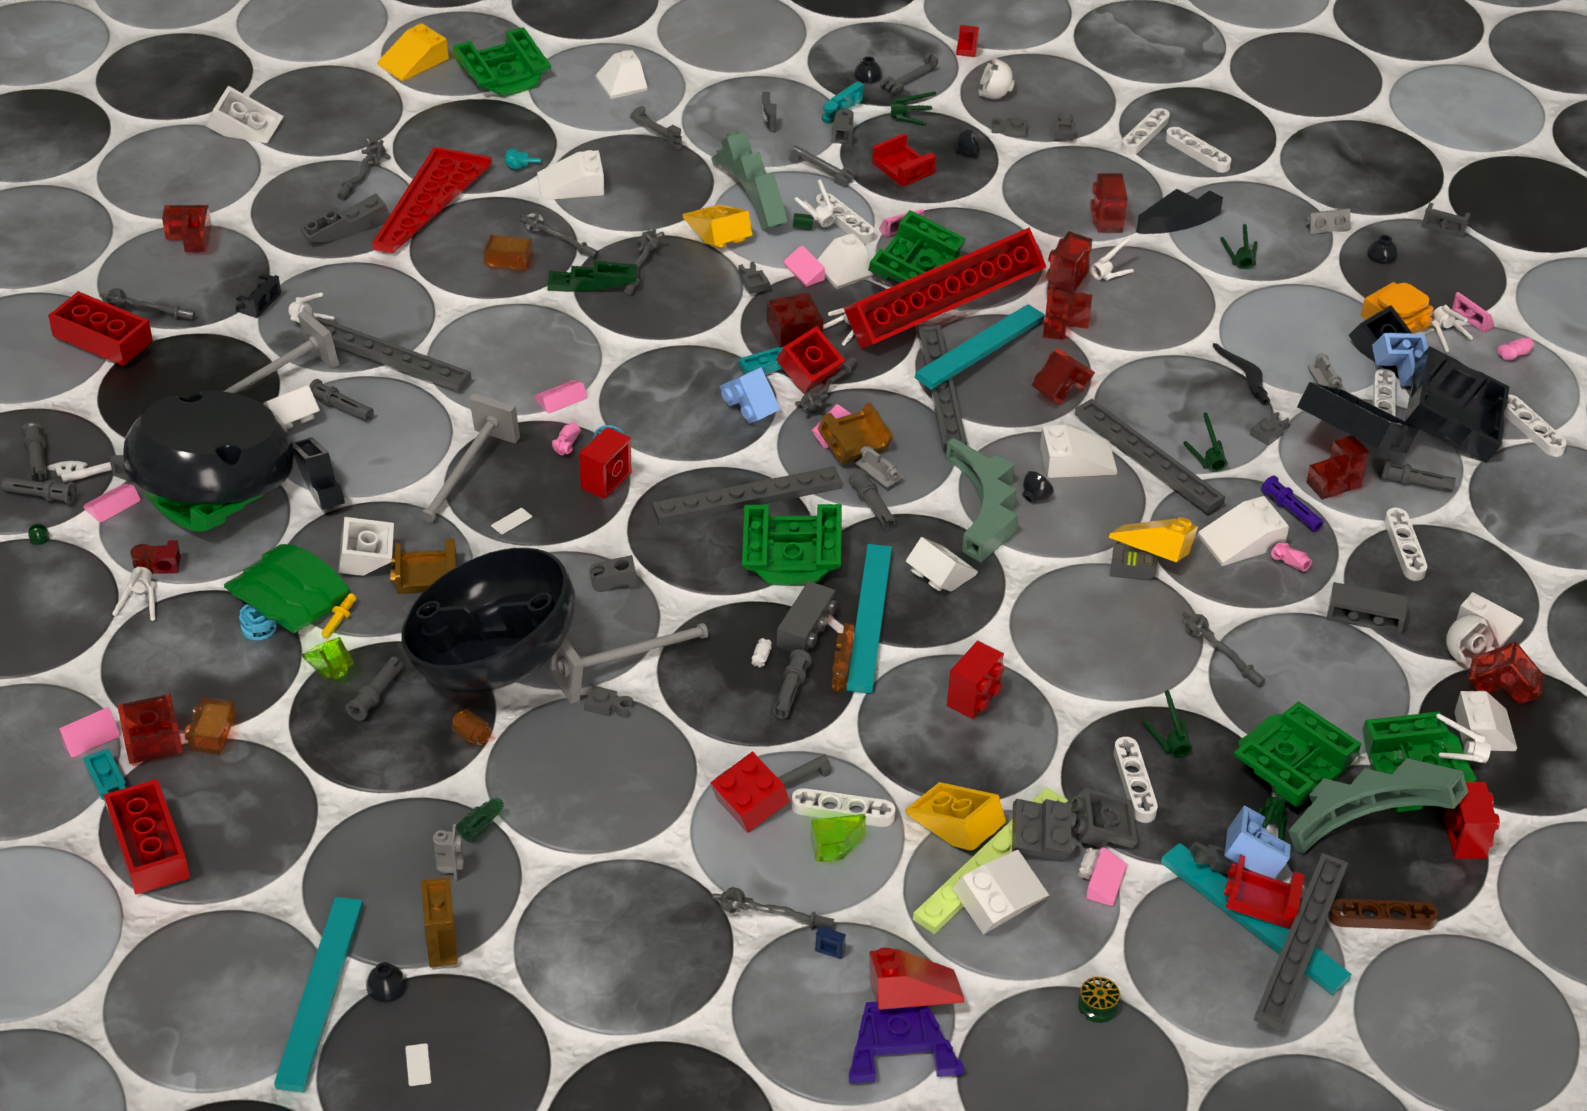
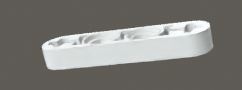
[1121,108,1170,155]
[1166,127,1231,173]
[816,193,874,244]
[1373,369,1396,416]
[1504,394,1567,457]
[1384,507,1427,581]
[1114,737,1158,823]
[791,788,895,827]

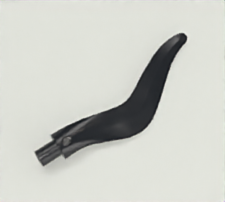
[1213,343,1270,405]

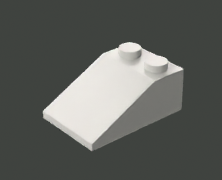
[206,86,283,143]
[537,150,604,200]
[1040,425,1117,478]
[1198,496,1289,566]
[952,850,1049,935]

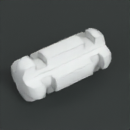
[752,638,772,667]
[1078,848,1100,880]

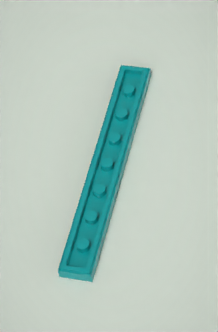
[914,304,1045,390]
[847,544,892,693]
[1161,843,1352,995]
[274,897,363,1092]

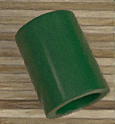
[793,213,814,230]

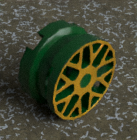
[1078,977,1120,1023]

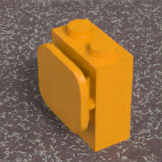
[1361,282,1434,334]

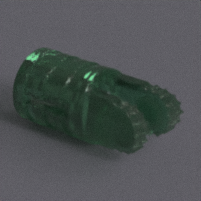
[456,797,504,843]

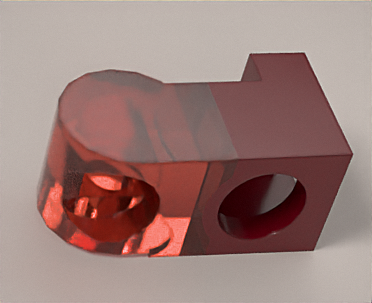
[130,540,181,574]

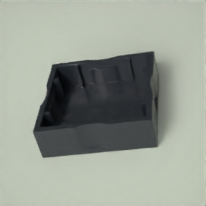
[1405,346,1510,463]
[1297,382,1419,453]

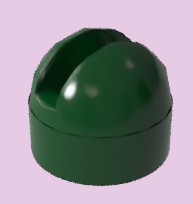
[28,523,49,545]

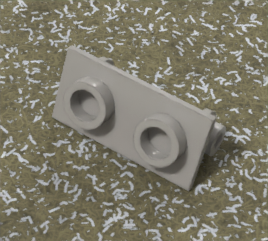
[1305,208,1350,234]
[1308,353,1346,391]
[855,446,904,488]
[433,824,464,881]

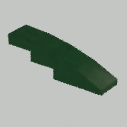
[547,261,638,292]

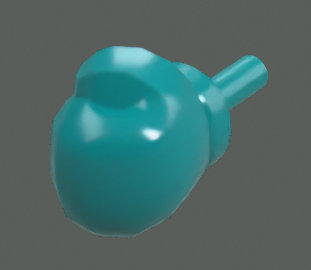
[505,148,541,170]

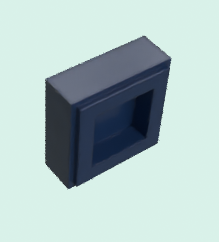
[815,926,846,959]

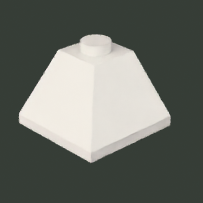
[596,50,647,99]
[818,233,874,289]
[1457,592,1523,649]

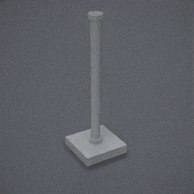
[223,310,339,394]
[421,393,520,523]
[549,623,708,704]

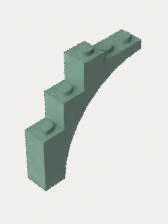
[711,131,788,230]
[946,438,1018,562]
[1288,758,1468,854]

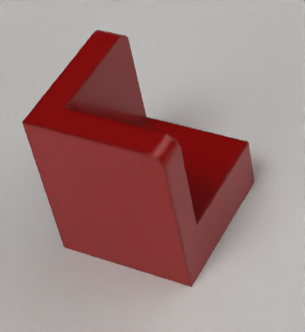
[956,25,979,57]

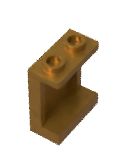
[817,402,893,465]
[391,539,457,594]
[421,877,458,968]

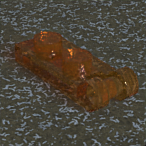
[831,623,854,692]

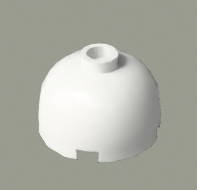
[979,58,1015,99]
[1446,615,1498,667]

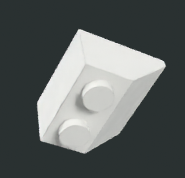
[263,385,320,429]
[338,517,394,576]
[906,537,978,592]
[1454,691,1517,751]

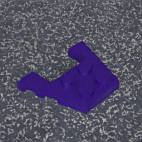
[849,1002,964,1084]

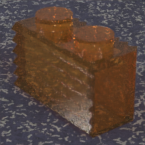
[483,234,533,270]
[185,697,236,755]

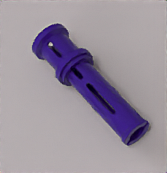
[1261,475,1324,532]

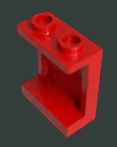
[872,133,936,187]
[1223,855,1304,929]

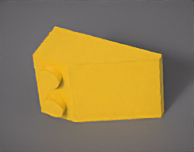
[377,23,449,82]
[682,204,753,248]
[1109,517,1198,562]
[905,782,1006,851]

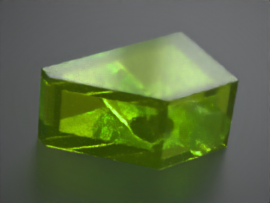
[301,637,354,680]
[811,814,866,862]

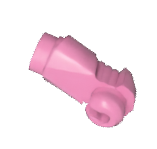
[1497,337,1534,360]
[552,422,581,456]
[1271,543,1312,572]

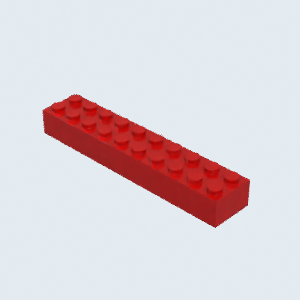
[843,227,1046,349]

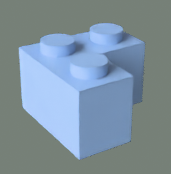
[1372,333,1428,386]
[720,368,781,424]
[1224,806,1290,879]

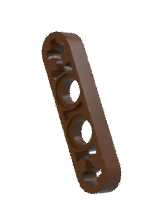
[1328,899,1439,930]

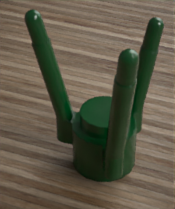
[891,91,937,126]
[1220,224,1258,269]
[1183,412,1228,472]
[1143,690,1192,758]
[1257,797,1287,841]

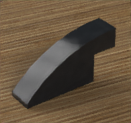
[1136,189,1223,234]
[293,437,345,510]

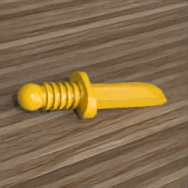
[322,593,356,639]

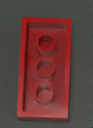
[48,291,153,366]
[103,779,190,895]

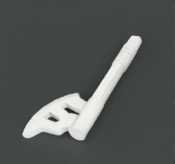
[46,461,112,484]

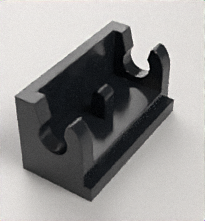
[236,273,281,318]

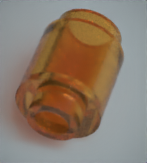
[452,709,491,746]

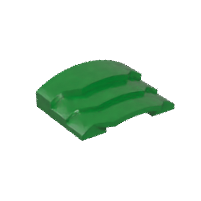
[452,27,551,96]
[868,210,966,283]
[142,489,263,532]
[742,504,842,586]
[224,544,350,634]
[1234,701,1362,807]
[1362,711,1477,812]

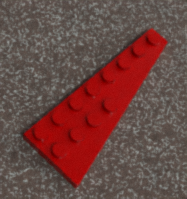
[372,147,492,253]

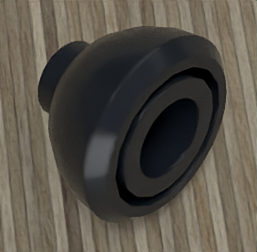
[854,56,882,83]
[953,128,979,156]
[1367,235,1398,264]
[1022,471,1054,503]
[366,962,406,1001]

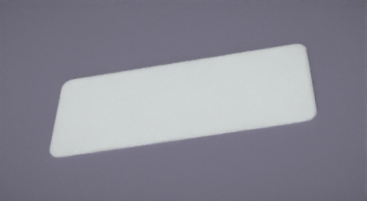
[491,508,532,534]
[406,1043,431,1086]

